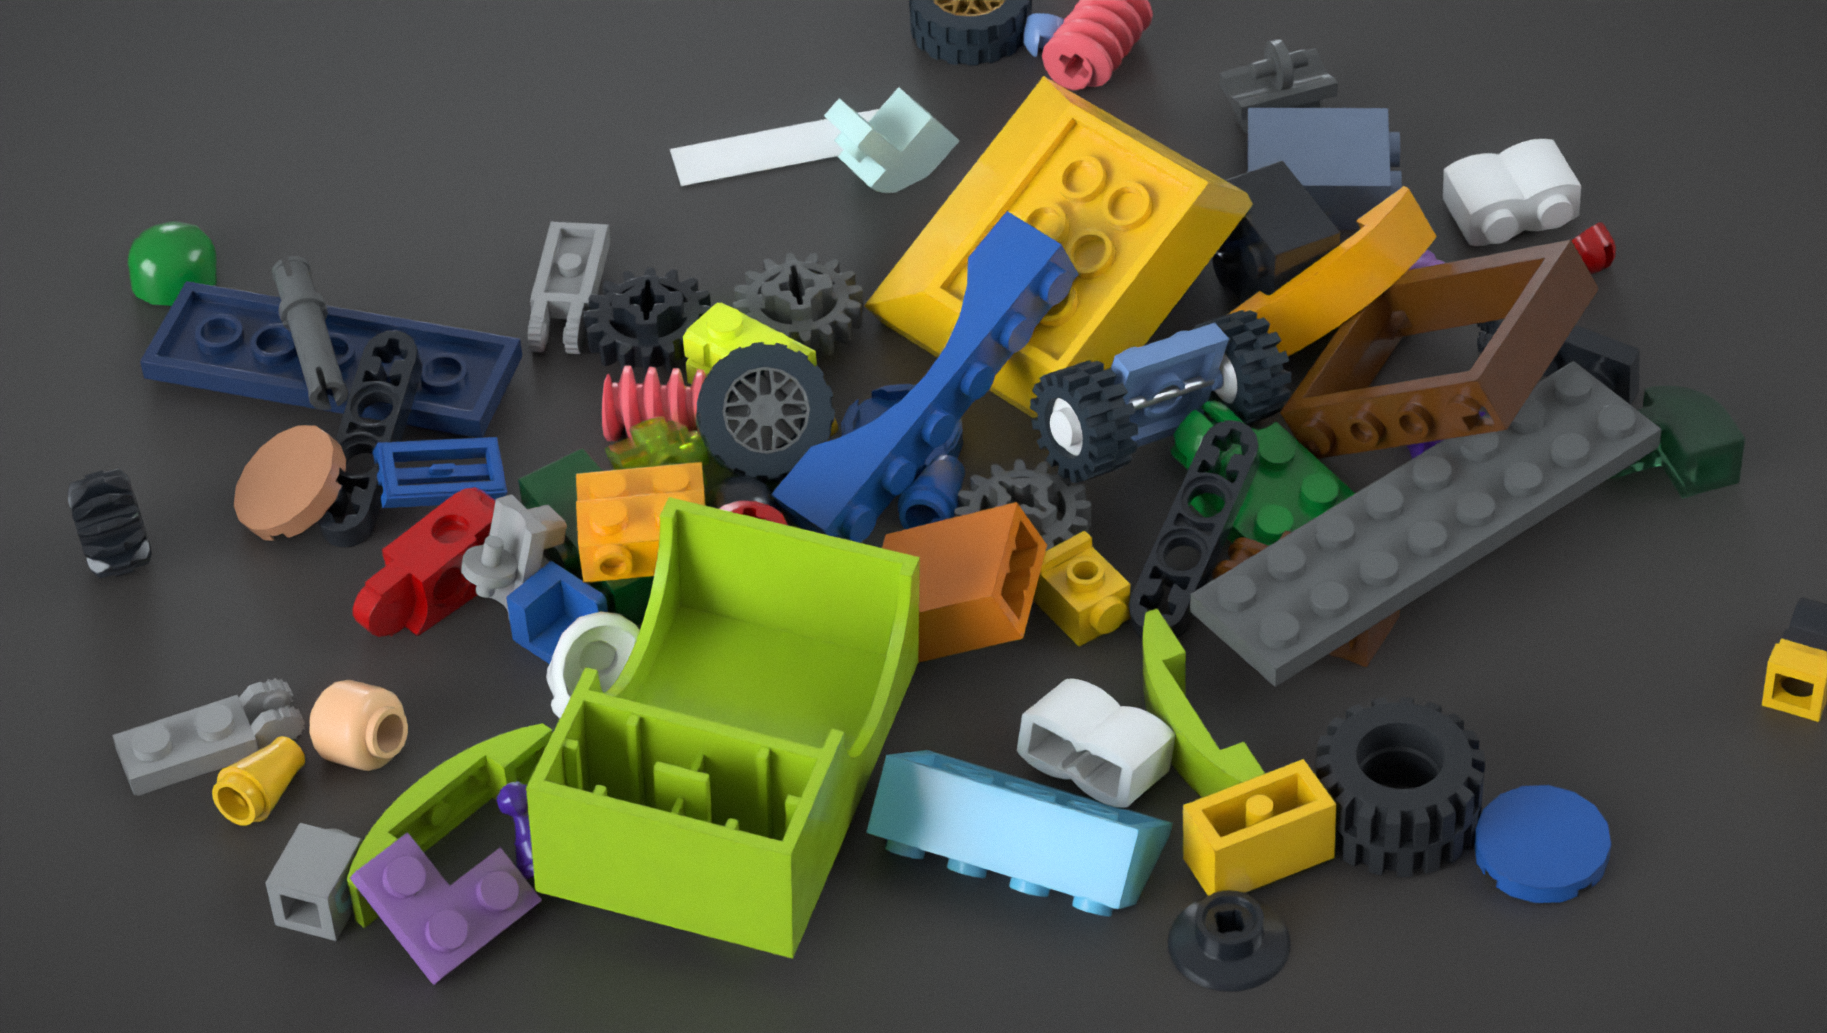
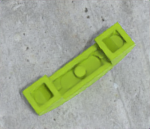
[1143,609,1265,798]
[347,723,552,928]

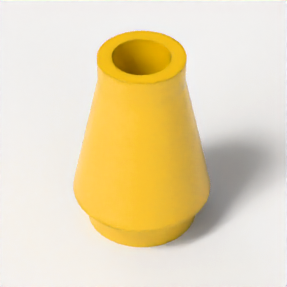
[212,736,305,826]

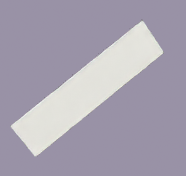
[670,109,879,186]

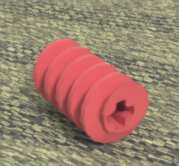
[1042,0,1153,91]
[602,366,706,445]

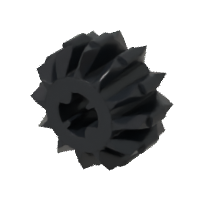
[67,468,152,579]

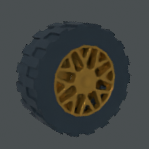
[909,0,1032,66]

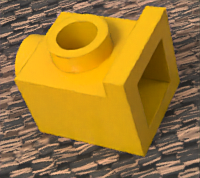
[1034,530,1131,647]

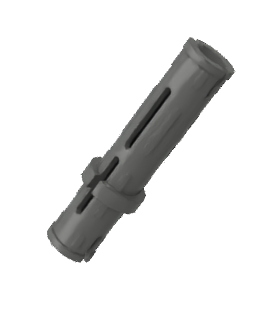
[271,256,348,410]

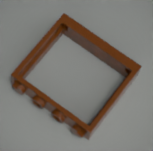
[1280,240,1599,459]

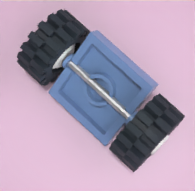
[1030,310,1292,483]

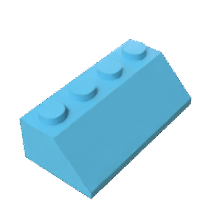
[866,750,1173,916]

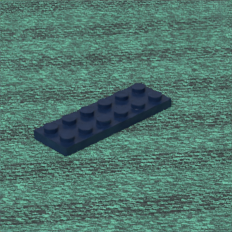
[140,281,523,438]

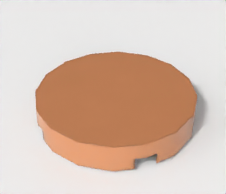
[234,426,346,541]

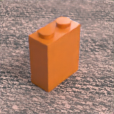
[882,502,1047,663]

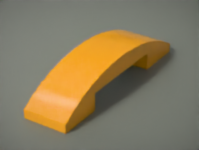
[1227,186,1437,356]

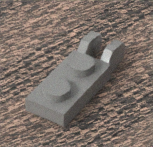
[527,222,611,354]
[113,678,305,796]

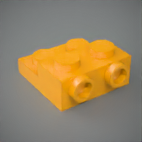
[576,462,706,583]

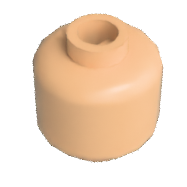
[309,680,408,771]

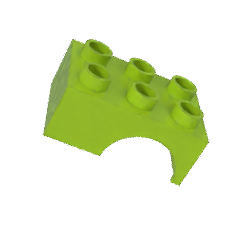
[526,497,920,959]

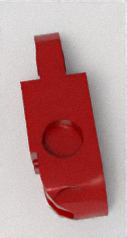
[353,487,496,637]

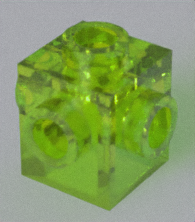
[604,416,709,486]

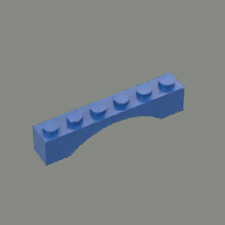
[771,211,1079,543]

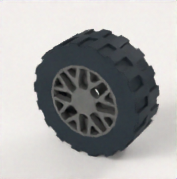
[696,342,835,483]

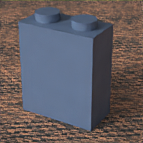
[1247,108,1402,230]

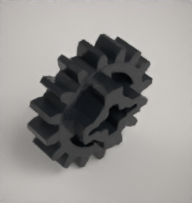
[583,267,712,376]

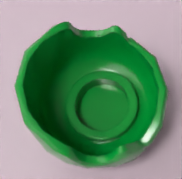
[128,221,217,306]

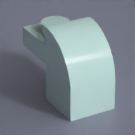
[824,87,959,193]

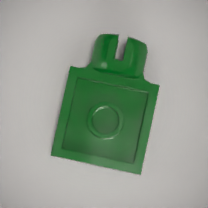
[1170,401,1356,546]

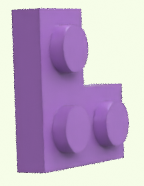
[350,832,542,985]

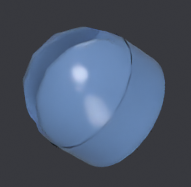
[1024,13,1065,58]

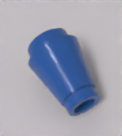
[898,455,965,530]

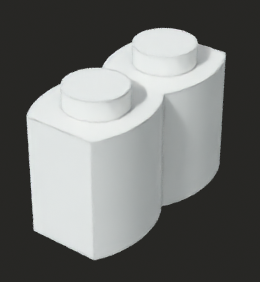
[1443,139,1581,246]
[1017,679,1176,808]

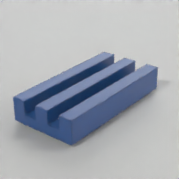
[373,437,508,508]

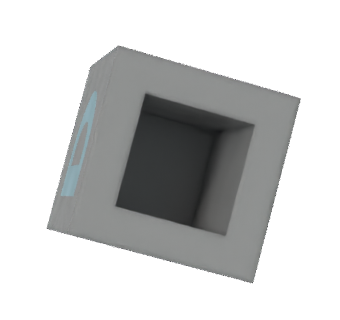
[265,823,362,941]

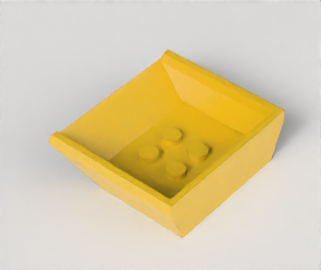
[864,76,1253,418]

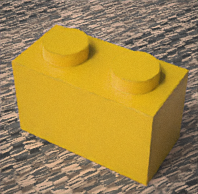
[1183,759,1336,896]

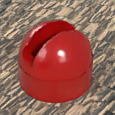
[1571,222,1616,274]

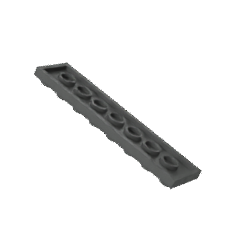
[1190,361,1661,687]

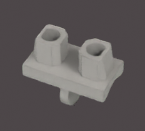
[461,494,567,620]

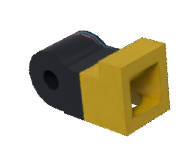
[1762,597,1827,722]

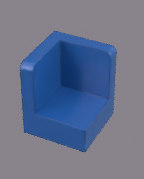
[506,561,608,664]

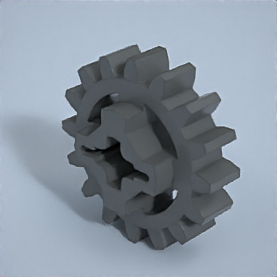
[733,253,864,356]
[954,459,1092,551]

